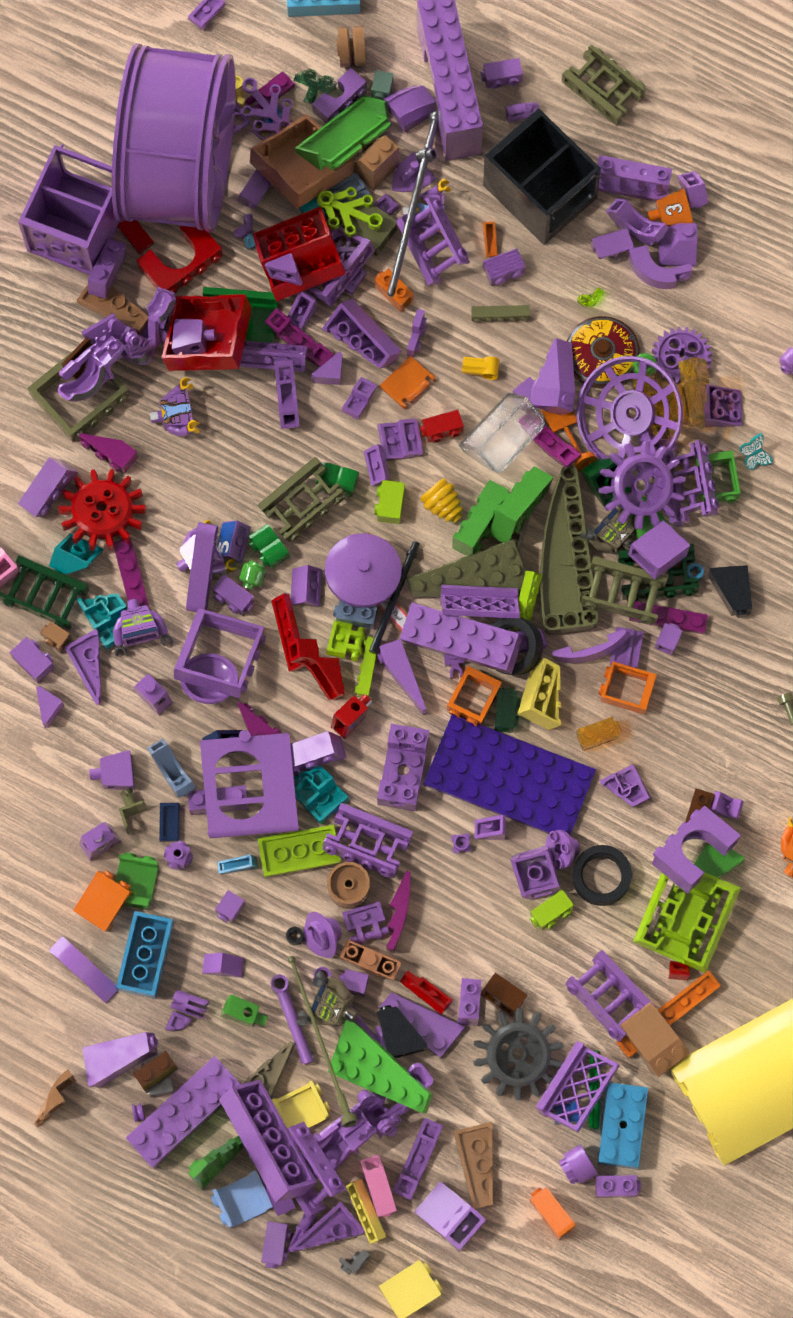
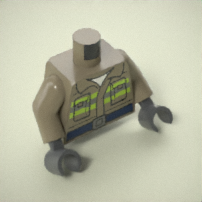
[581,498,635,553]
[297,971,358,1026]

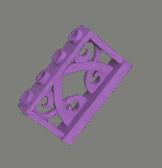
[304,223,375,306]

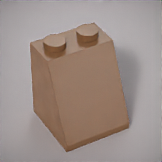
[353,135,399,190]

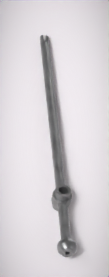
[387,111,439,297]

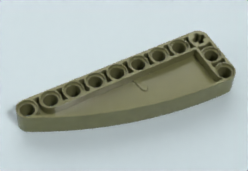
[540,465,599,635]

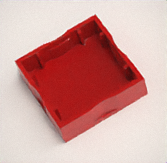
[162,294,252,371]

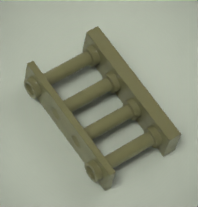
[581,556,668,624]

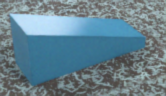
[217,854,258,874]

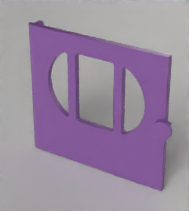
[200,730,299,839]

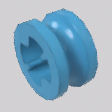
[687,563,704,581]

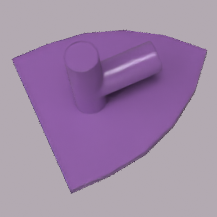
[392,152,436,192]

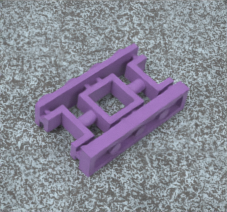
[661,440,719,527]
[322,803,413,878]

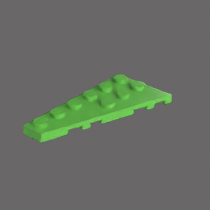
[328,1019,433,1114]

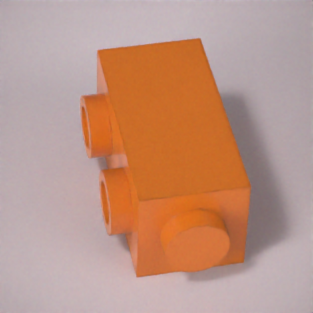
[375,268,414,312]

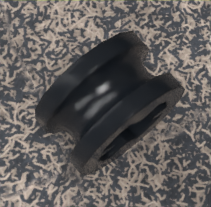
[286,927,304,946]

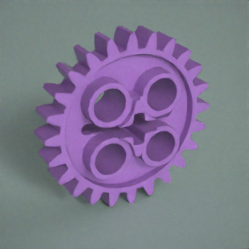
[651,326,712,386]

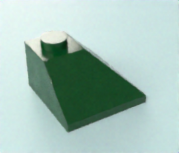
[581,457,630,507]

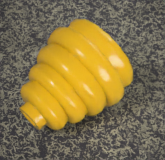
[420,478,463,523]

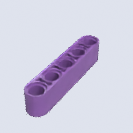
[186,522,218,612]

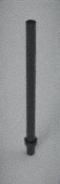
[369,541,420,654]

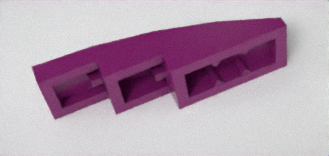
[386,871,411,953]

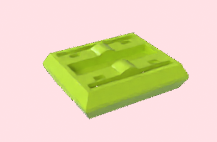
[633,872,741,973]

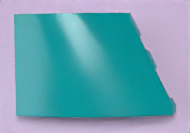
[76,593,127,650]
[294,766,350,825]

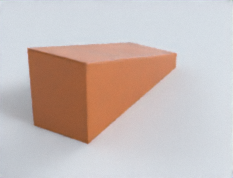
[482,221,498,257]

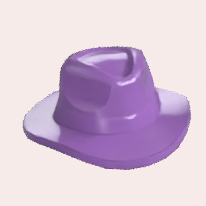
[304,912,342,958]

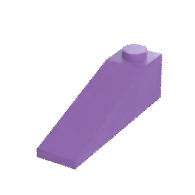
[377,639,426,715]

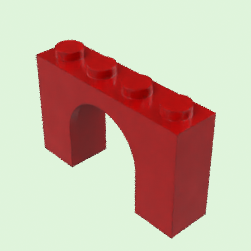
[136,226,223,294]

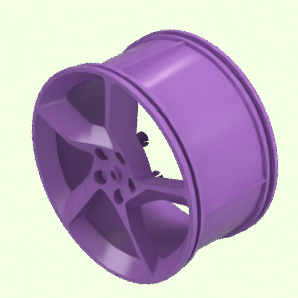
[112,43,236,232]

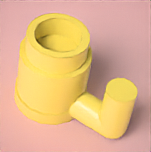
[235,75,245,109]

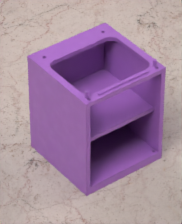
[18,144,120,275]

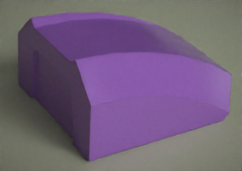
[384,85,437,133]
[511,846,560,900]

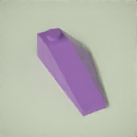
[529,338,575,415]

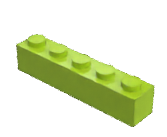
[512,571,542,631]
[355,636,378,697]

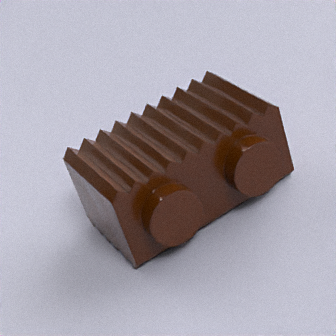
[133,1051,178,1092]

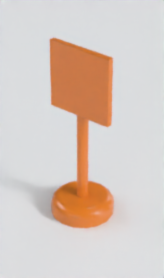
[541,410,598,472]

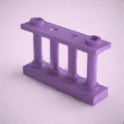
[597,155,672,202]
[396,197,470,285]
[565,950,656,1042]
[288,1121,346,1218]

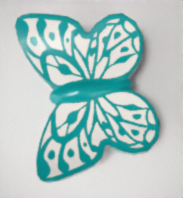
[739,433,773,470]

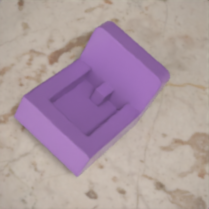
[710,791,744,819]

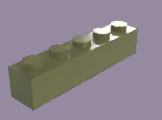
[471,305,530,323]

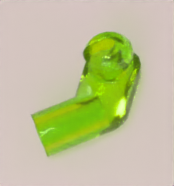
[577,287,604,306]

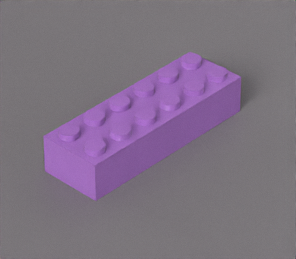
[400,603,523,675]
[126,1056,241,1169]
[219,1080,317,1203]

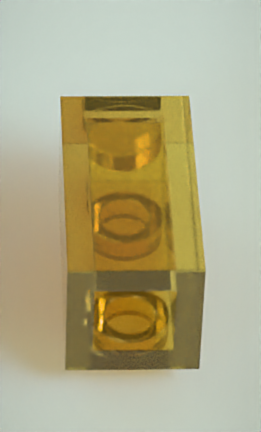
[576,716,621,751]

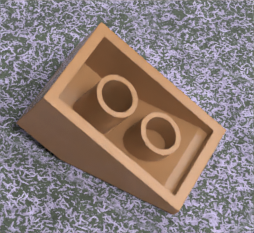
[619,1002,690,1077]

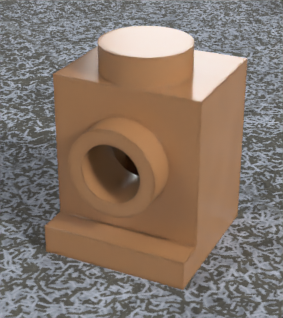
[40,622,72,654]

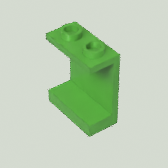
[116,852,159,910]

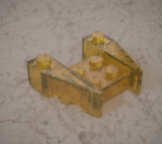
[632,357,709,440]

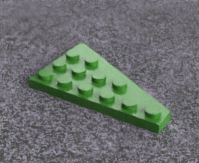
[188,1136,245,1190]

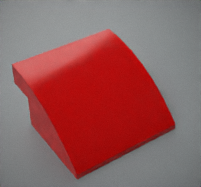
[252,206,346,302]

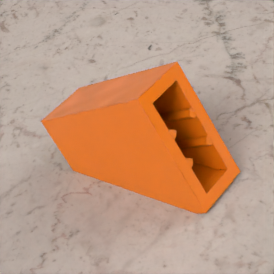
[529,1187,576,1240]

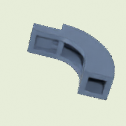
[147,738,196,798]

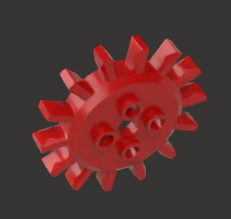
[58,469,146,551]

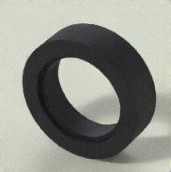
[491,618,543,675]
[572,845,632,906]

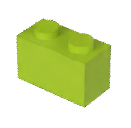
[374,480,405,524]

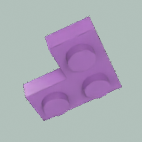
[407,309,427,358]

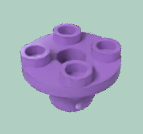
[545,830,580,869]

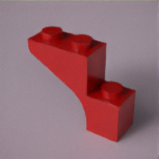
[287,638,345,700]

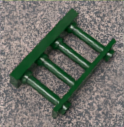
[0,555,89,630]

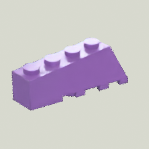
[322,299,402,369]

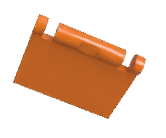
[379,356,436,410]

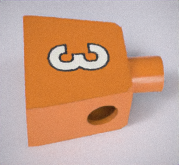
[647,188,693,227]

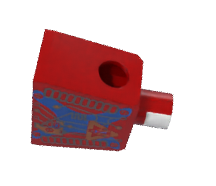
[331,694,372,740]

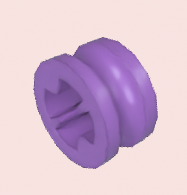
[132,1103,145,1122]

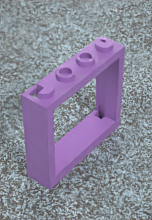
[174,608,266,698]

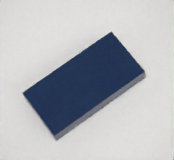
[159,803,180,842]

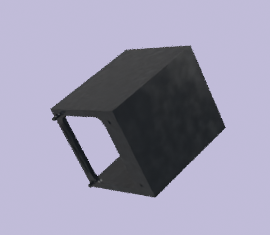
[483,108,602,245]

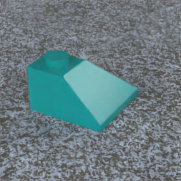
[49,533,103,575]

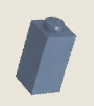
[333,600,377,630]

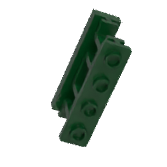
[617,544,699,601]

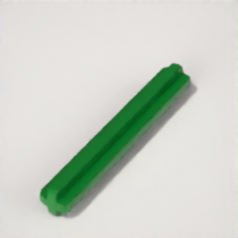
[589,1050,601,1129]

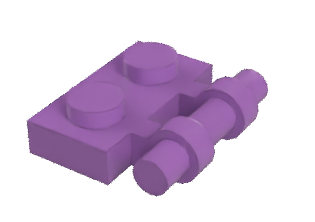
[342,901,389,944]

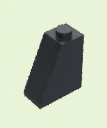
[708,565,752,618]
[377,1005,428,1059]

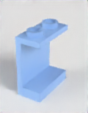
[211,1170,274,1229]

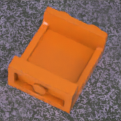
[73,870,134,932]

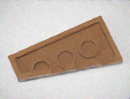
[77,285,148,335]
[453,1122,493,1210]

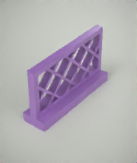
[440,585,520,618]
[536,1041,620,1133]

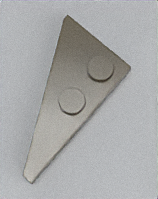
[243,1041,295,1100]

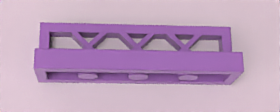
[240,341,308,372]

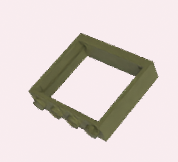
[27,350,130,442]

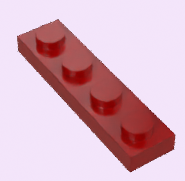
[271,593,305,672]

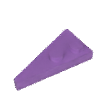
[64,629,101,705]
[288,1202,365,1253]

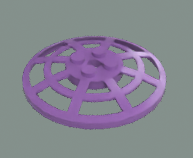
[576,356,683,470]

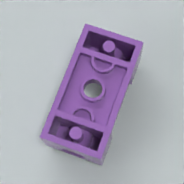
[377,724,429,812]

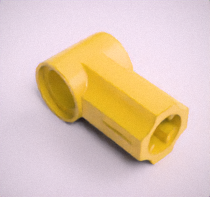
[462,356,500,380]

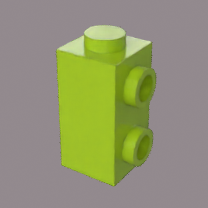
[529,889,574,931]

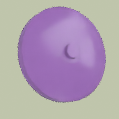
[325,533,401,608]

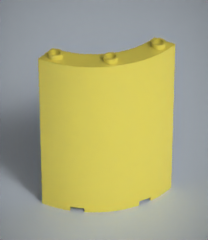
[670,999,793,1166]

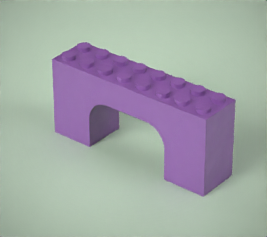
[417,0,483,161]

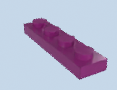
[114,537,150,610]
[629,601,708,635]

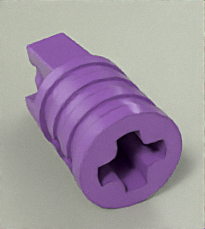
[505,102,539,123]

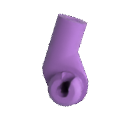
[234,214,253,238]

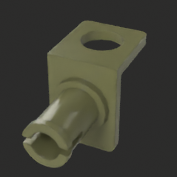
[119,788,147,835]

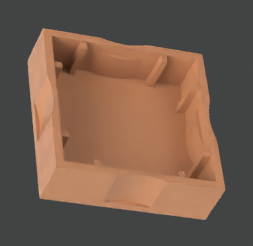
[249,114,355,209]

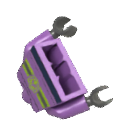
[113,599,173,657]

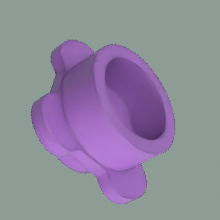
[451,833,472,854]

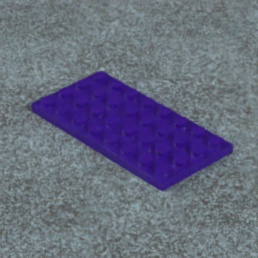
[423,714,596,835]

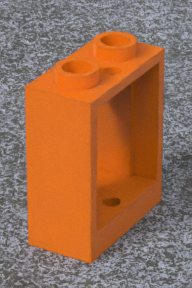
[598,661,657,715]
[447,665,502,726]

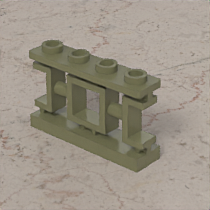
[561,44,646,126]
[257,457,346,542]

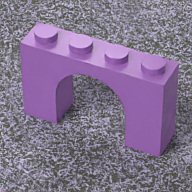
[652,805,741,894]

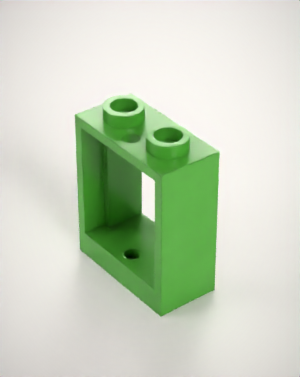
[694,450,741,503]

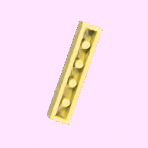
[346,1179,386,1244]

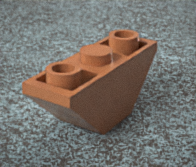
[339,940,401,981]

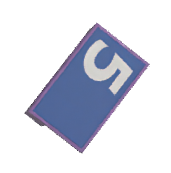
[217,520,251,563]

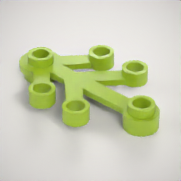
[317,187,383,237]

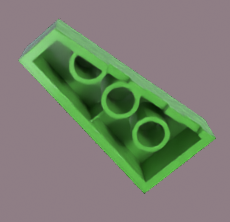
[489,466,553,543]
[452,480,509,556]

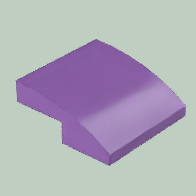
[377,419,423,461]

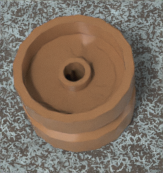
[337,26,366,68]
[327,862,371,909]

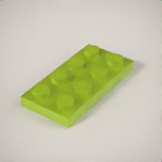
[257,824,341,878]

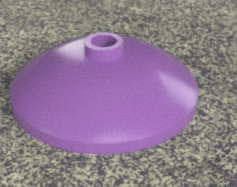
[180,653,238,704]

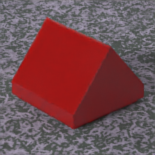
[668,961,690,981]

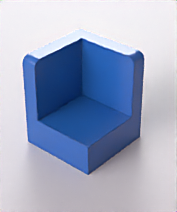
[554,1102,580,1125]

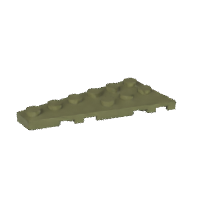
[406,539,526,597]

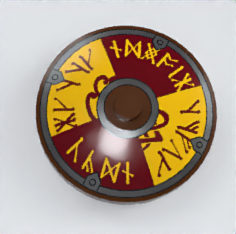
[567,316,640,389]

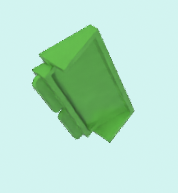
[295,95,391,171]

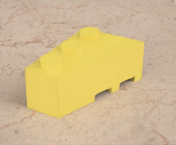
[517,658,561,730]

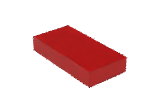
[117,220,154,254]

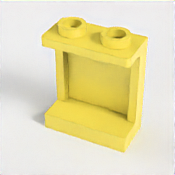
[272,1081,331,1136]
[379,1260,443,1318]

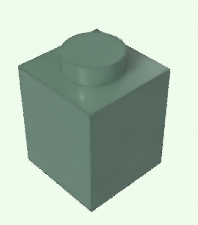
[371,70,394,100]

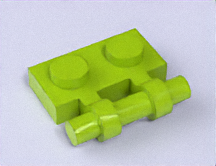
[326,620,366,662]

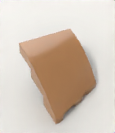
[34,1069,76,1127]

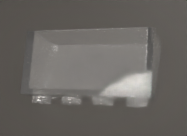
[458,393,545,473]

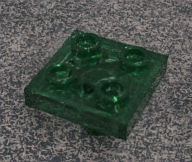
[293,68,338,104]

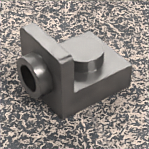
[339,1249,370,1275]

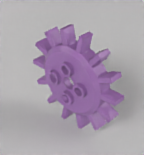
[598,441,686,529]

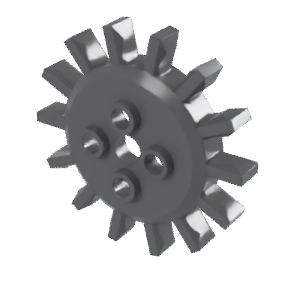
[473,1008,564,1101]

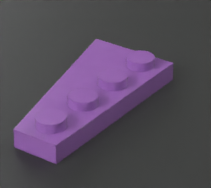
[379,992,465,1058]

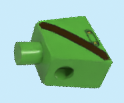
[220,994,268,1027]

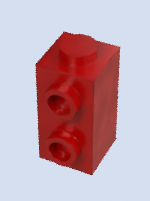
[420,409,464,443]

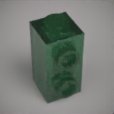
[494,687,521,733]

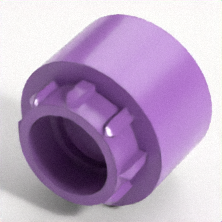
[559,1144,598,1184]

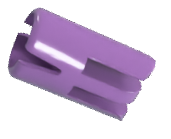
[171,990,210,1020]

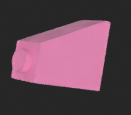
[360,1155,397,1217]

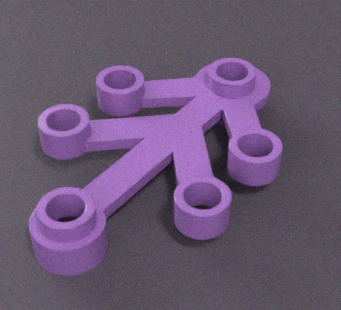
[241,78,292,134]

